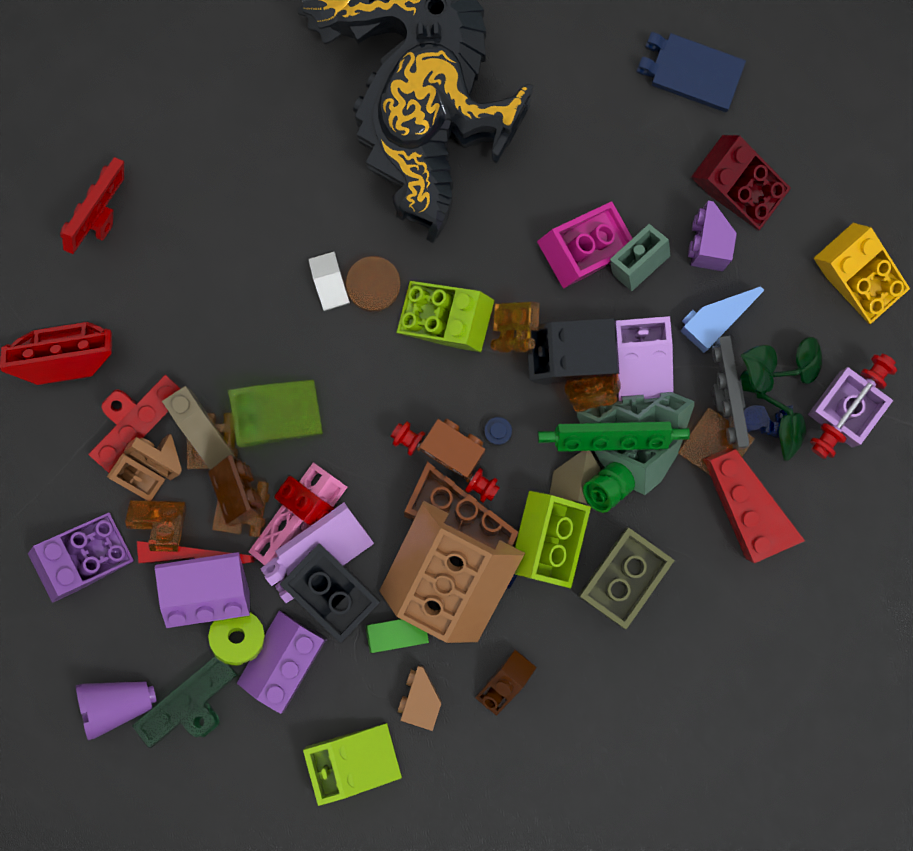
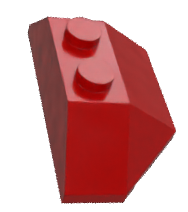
[0,322,112,385]

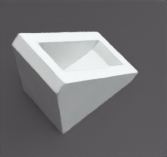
[308,252,350,311]

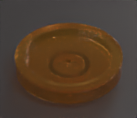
[346,256,401,311]

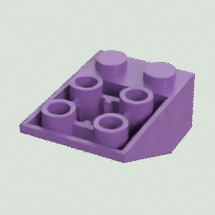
[28,513,134,603]

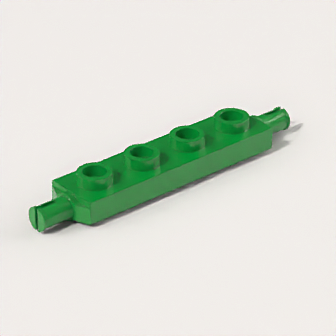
[538,422,690,451]

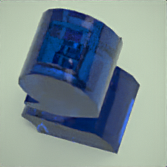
[744,405,793,438]

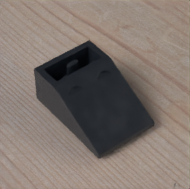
[526,318,620,385]

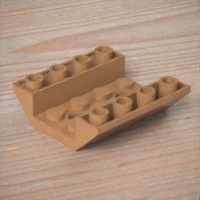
[379,501,525,643]

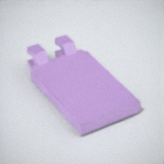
[261,503,374,603]

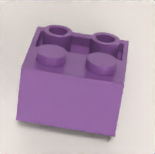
[688,201,737,271]

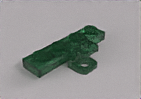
[132,657,238,748]

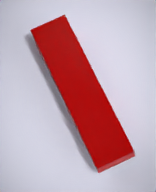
[137,541,255,564]

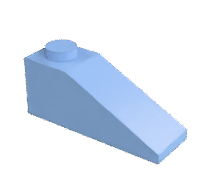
[680,286,764,353]

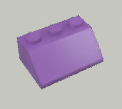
[155,552,250,628]
[237,611,327,714]

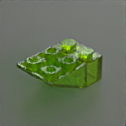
[228,380,323,448]

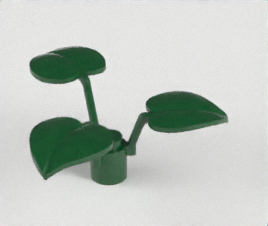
[740,337,822,461]

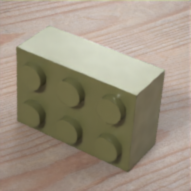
[578,527,675,630]

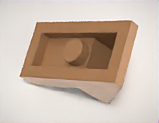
[123,434,182,480]

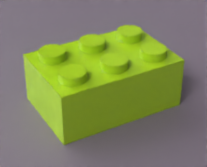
[514,491,591,588]

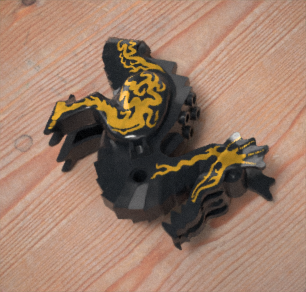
[297,0,534,243]

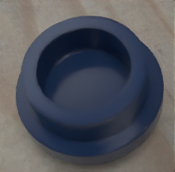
[484,417,512,445]

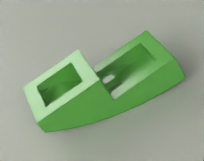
[365,619,429,653]

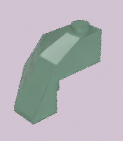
[577,392,694,495]

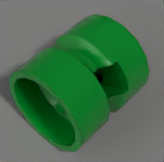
[583,462,635,513]

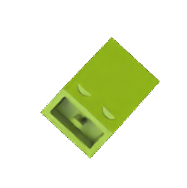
[396,281,494,352]
[303,723,402,806]

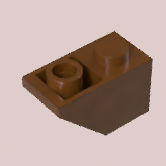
[475,650,537,716]

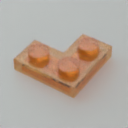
[125,500,186,552]

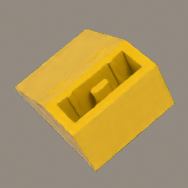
[813,223,910,324]

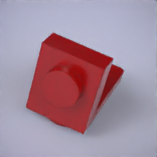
[274,476,335,526]

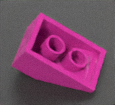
[537,201,633,289]

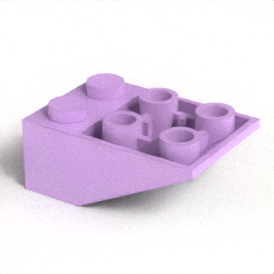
[616,316,673,402]

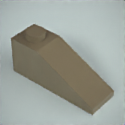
[162,386,235,470]

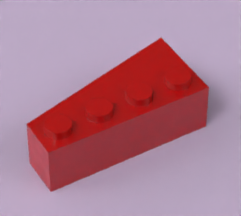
[703,448,805,563]

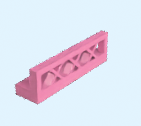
[249,462,348,565]

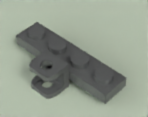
[711,336,750,450]

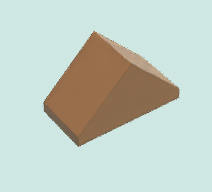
[107,453,165,502]

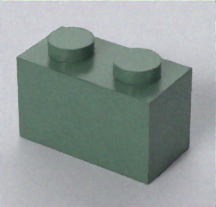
[610,224,671,291]

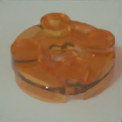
[565,374,621,412]

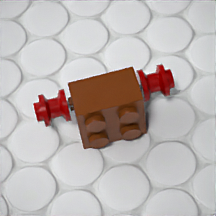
[391,418,500,503]

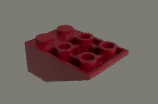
[691,135,791,230]

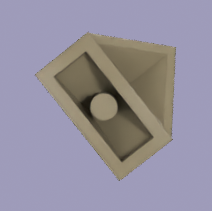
[549,451,601,506]

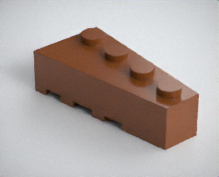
[404,461,518,549]

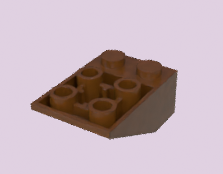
[208,455,264,526]

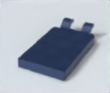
[636,32,746,113]

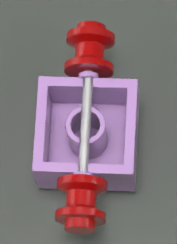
[808,354,897,459]

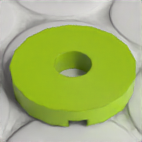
[208,613,265,666]

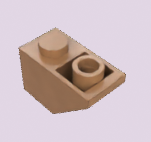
[397,665,442,731]

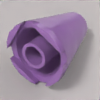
[76,682,157,740]

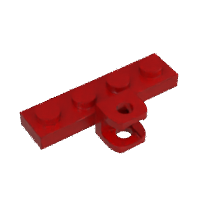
[60,157,124,254]
[88,374,181,473]

